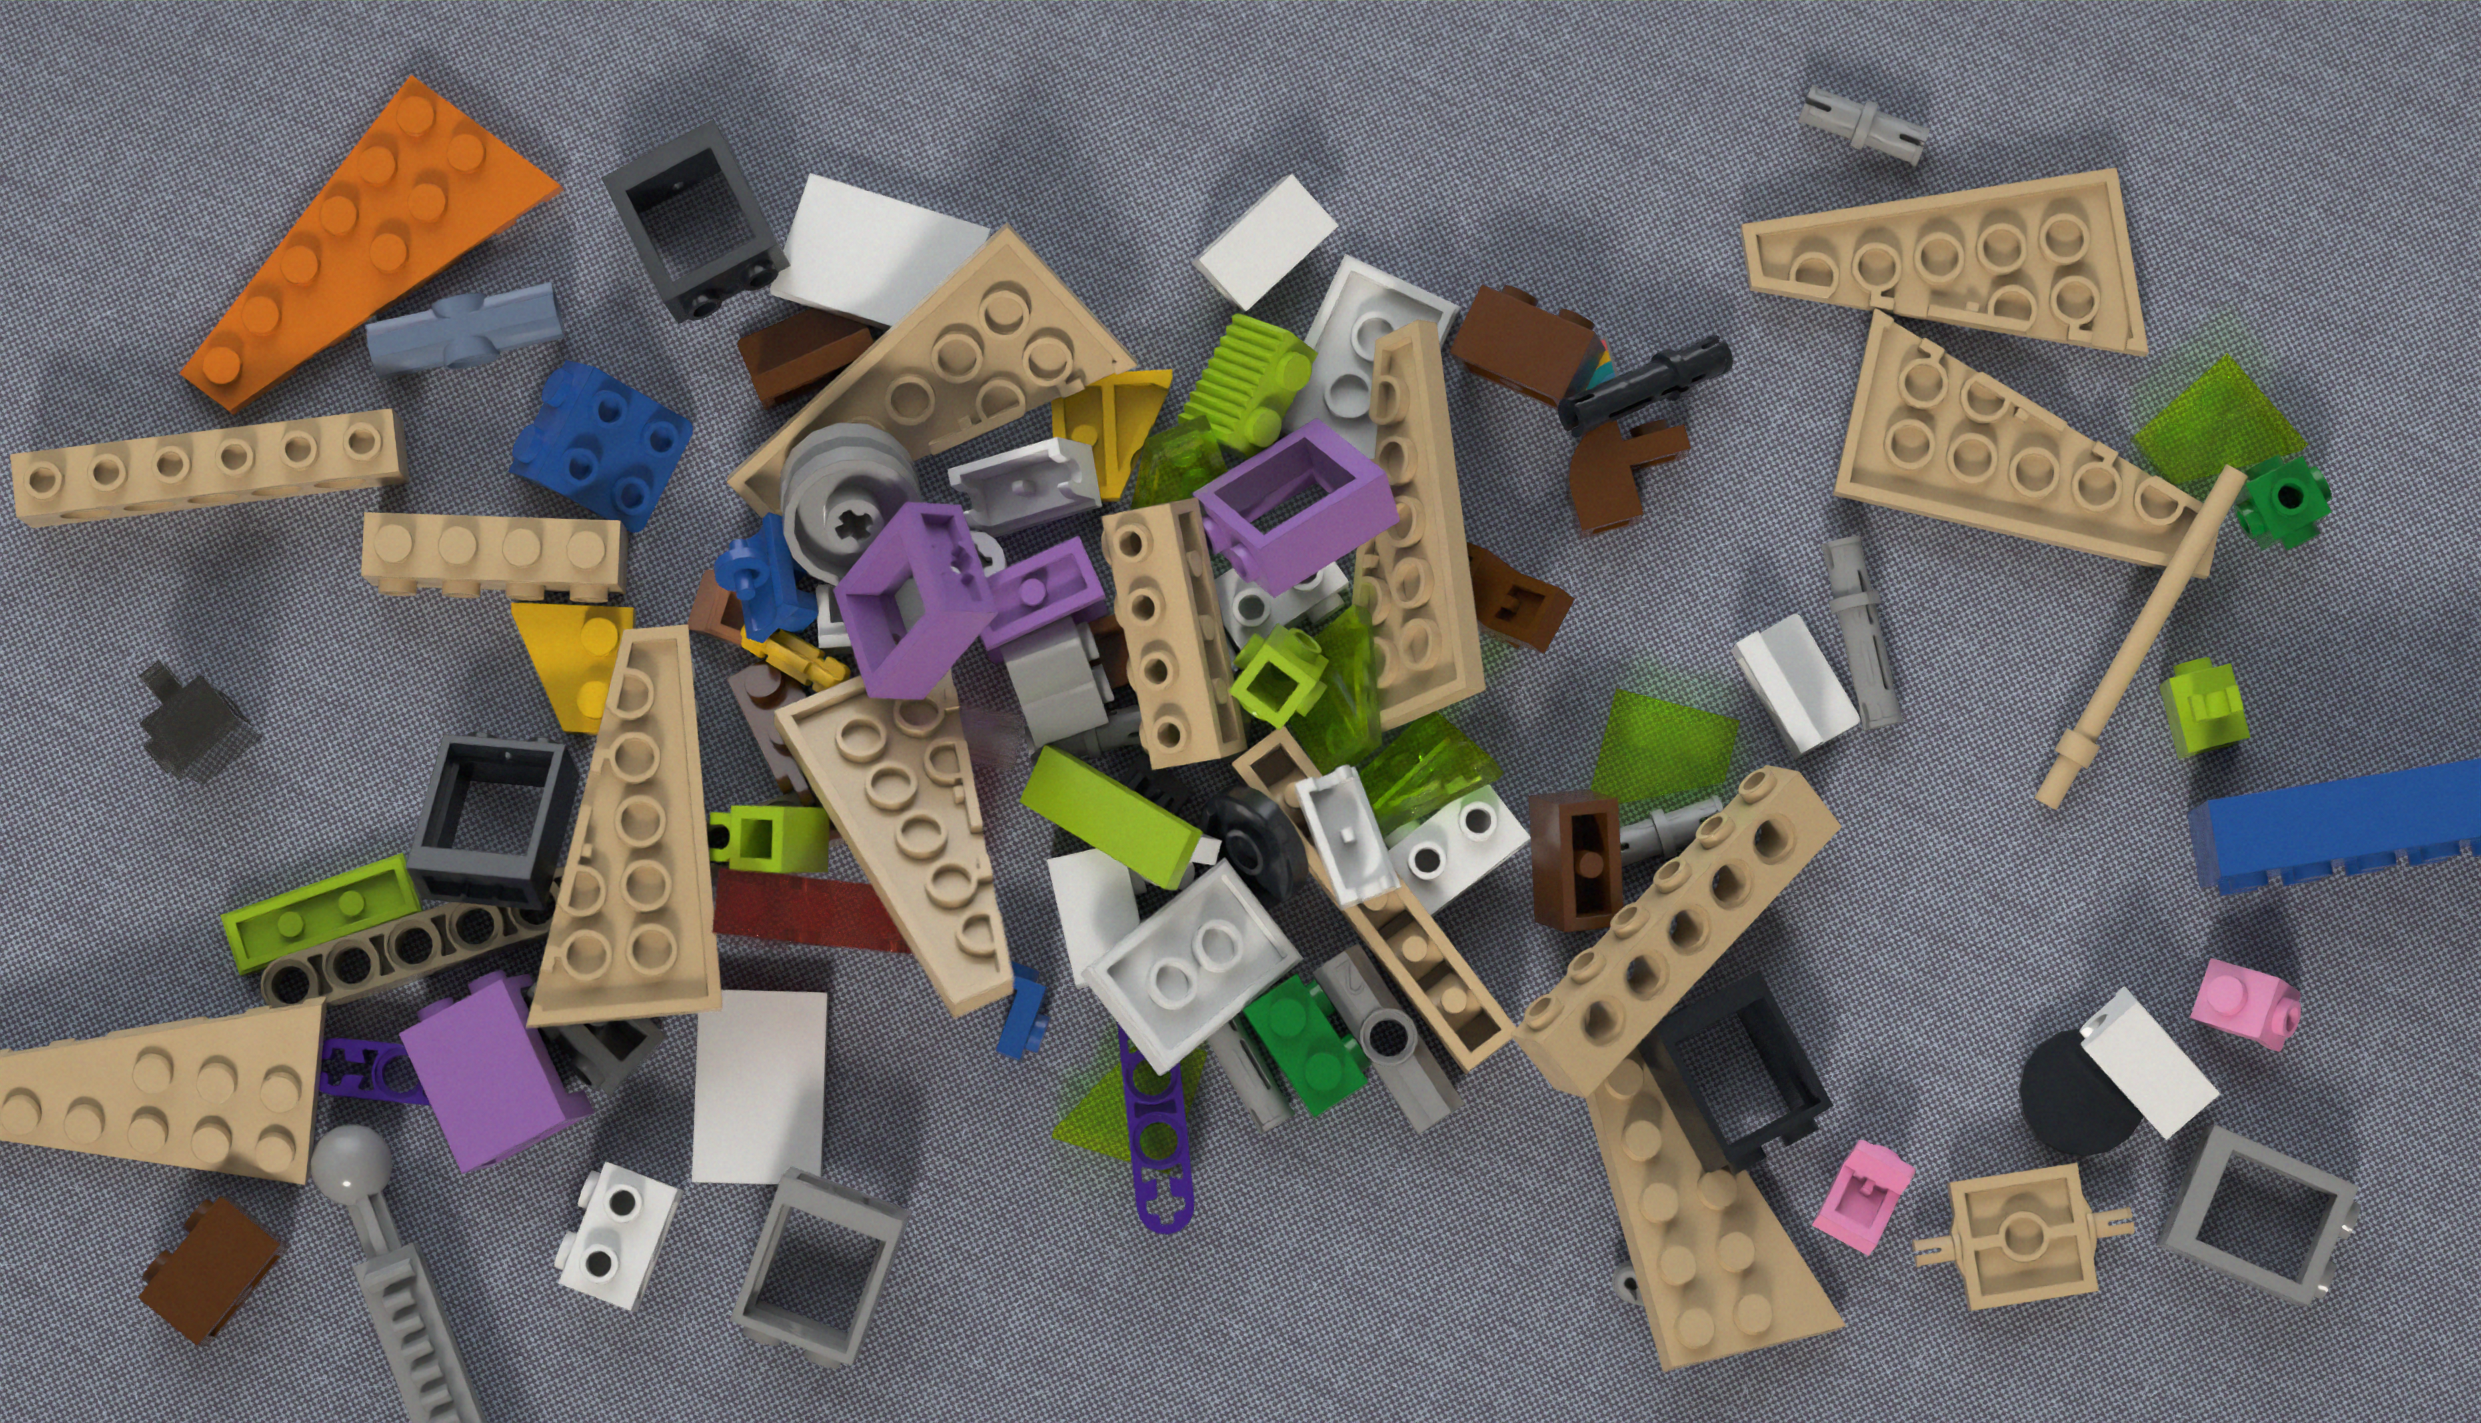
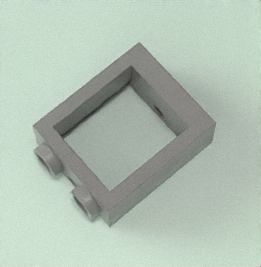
[2156,1125,2361,1307]
[730,1166,912,1369]

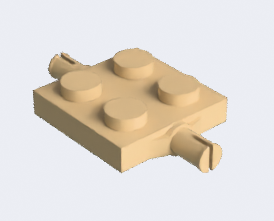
[1912,1163,2134,1311]

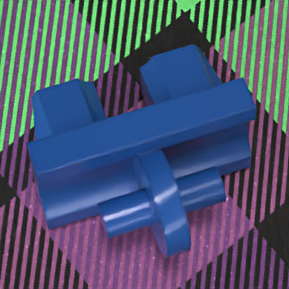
[714,512,819,643]

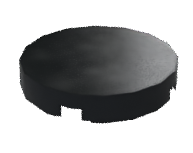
[1200,784,1309,907]
[2018,1028,2144,1157]

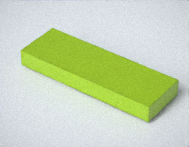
[1019,744,1203,890]
[220,853,424,977]

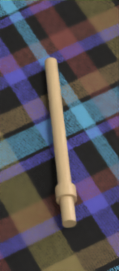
[2034,464,2248,810]

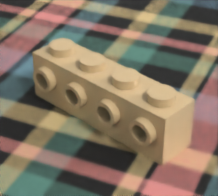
[1101,497,1248,770]
[361,512,629,603]

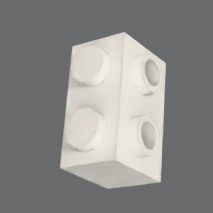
[1214,561,1349,654]
[1384,777,1531,918]
[554,1161,684,1311]

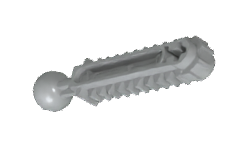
[310,1124,488,1423]

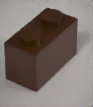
[1449,284,1606,411]
[1528,789,1623,933]
[137,1196,291,1347]

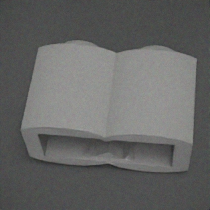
[999,614,1115,749]

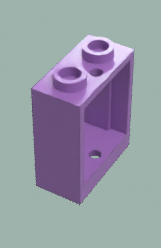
[1192,418,1400,598]
[833,502,998,700]

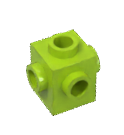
[1228,623,1329,730]

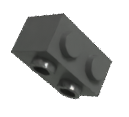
[523,981,666,1096]

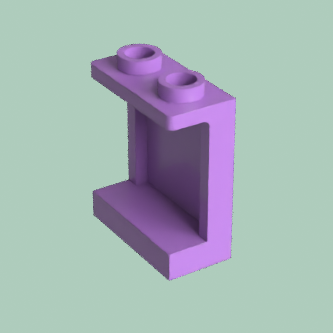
[979,536,1107,665]
[399,970,595,1174]

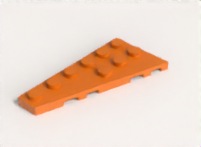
[179,75,564,415]

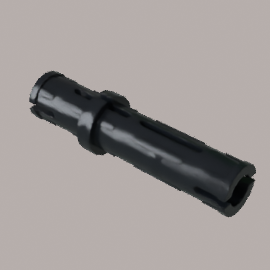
[1558,335,1733,437]

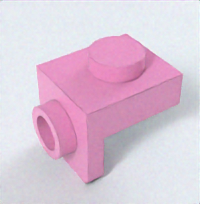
[2190,958,2301,1052]
[1812,1140,1916,1256]

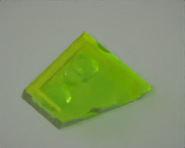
[2129,353,2309,486]
[1130,414,1228,510]
[1277,604,1382,776]
[1589,688,1740,805]
[1358,711,1505,835]
[1051,1045,1208,1176]

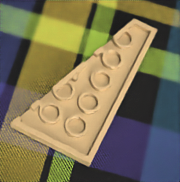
[1740,167,2149,357]
[727,222,1138,518]
[1832,308,2219,579]
[1339,320,1486,743]
[526,625,723,1028]
[774,668,1013,1019]
[0,996,328,1185]
[1583,1005,1846,1372]

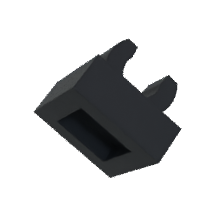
[1119,752,1193,816]

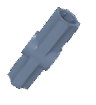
[365,282,565,380]

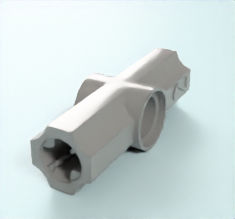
[1312,943,1465,1135]

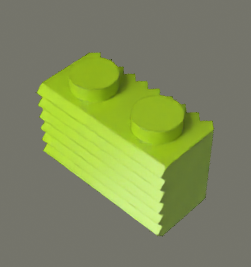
[1177,313,1319,460]

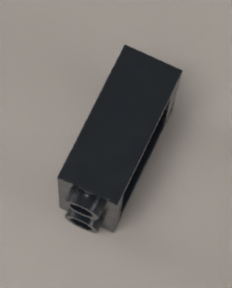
[601,119,791,324]
[406,732,580,911]
[1636,970,1834,1176]

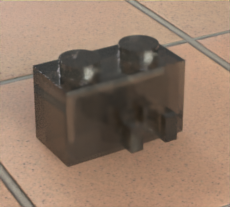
[139,660,263,785]

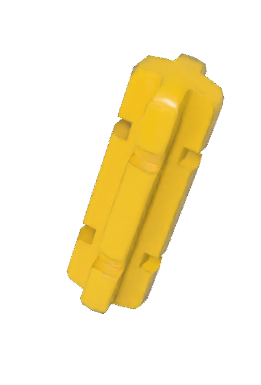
[740,624,851,693]

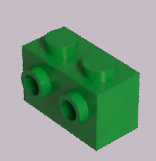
[1243,974,1371,1121]

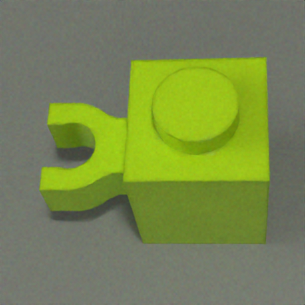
[2159,657,2251,759]
[709,805,830,873]

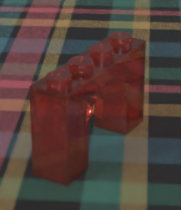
[712,868,920,965]

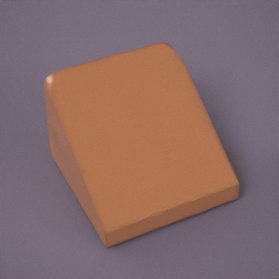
[687,569,745,647]

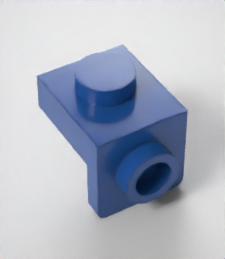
[995,961,1051,1063]

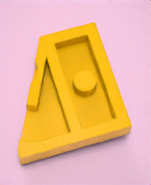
[1051,369,1173,502]
[511,602,636,735]

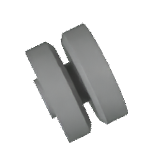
[779,423,923,586]

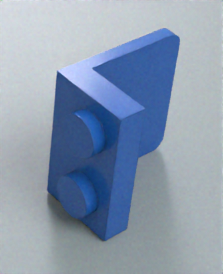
[508,360,693,533]

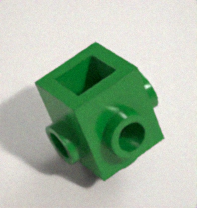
[2234,454,2332,551]

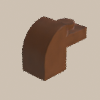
[1566,419,1691,540]
[1466,542,1575,654]

